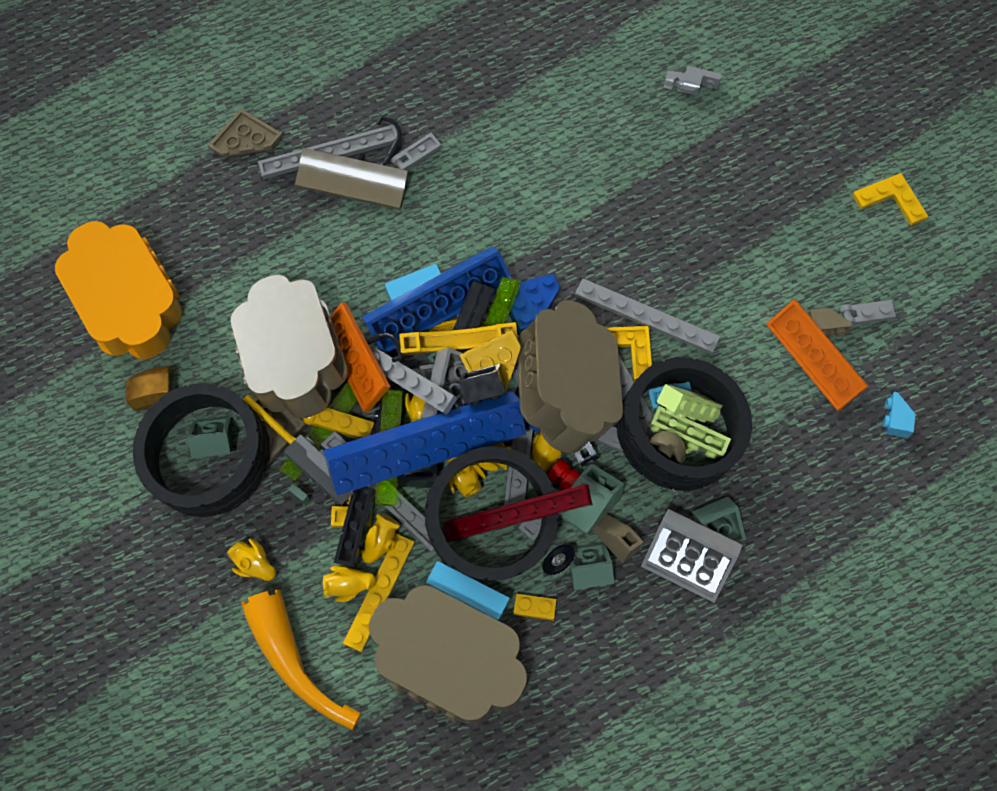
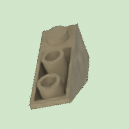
[592,514,643,563]

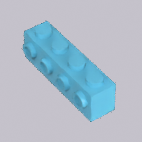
[426,561,511,621]

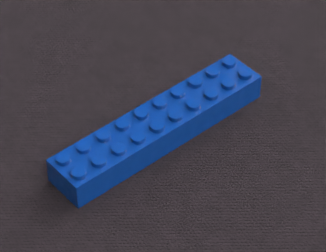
[323,391,526,496]

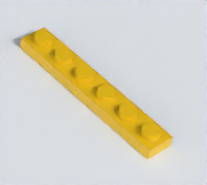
[343,534,415,653]

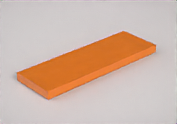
[766,299,869,411]
[331,302,390,413]

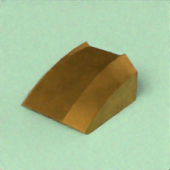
[126,366,173,411]

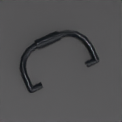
[358,115,402,165]
[365,332,403,363]

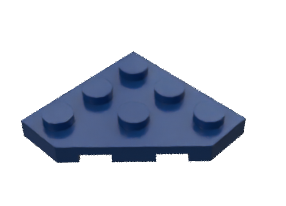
[501,274,560,333]

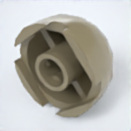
[648,431,686,465]

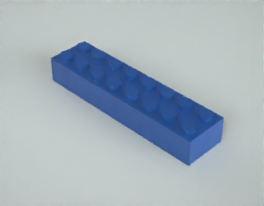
[361,246,514,353]

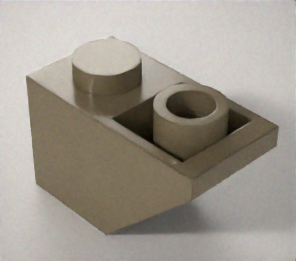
[808,308,852,337]

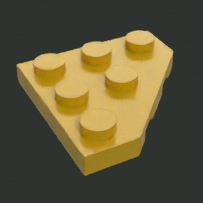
[460,329,521,400]

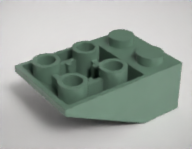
[559,464,624,535]

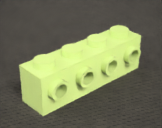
[657,384,723,423]
[648,406,731,460]

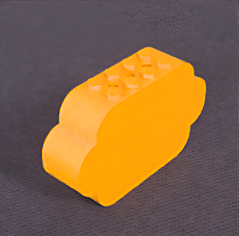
[55,221,182,359]

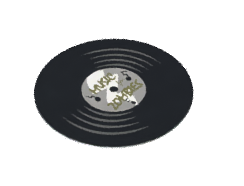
[542,545,575,575]

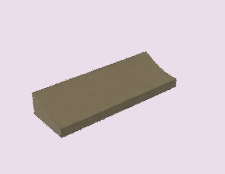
[295,147,408,210]

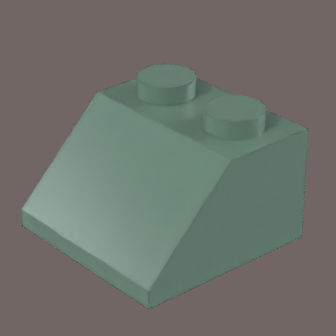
[187,417,233,459]
[692,496,746,543]
[569,543,614,590]

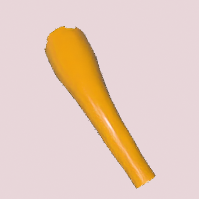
[241,590,361,731]

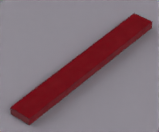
[443,484,593,542]

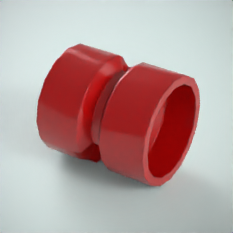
[547,459,581,491]

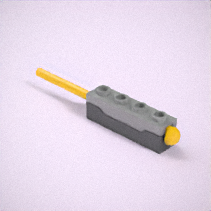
[243,395,353,506]

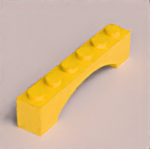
[399,322,518,355]

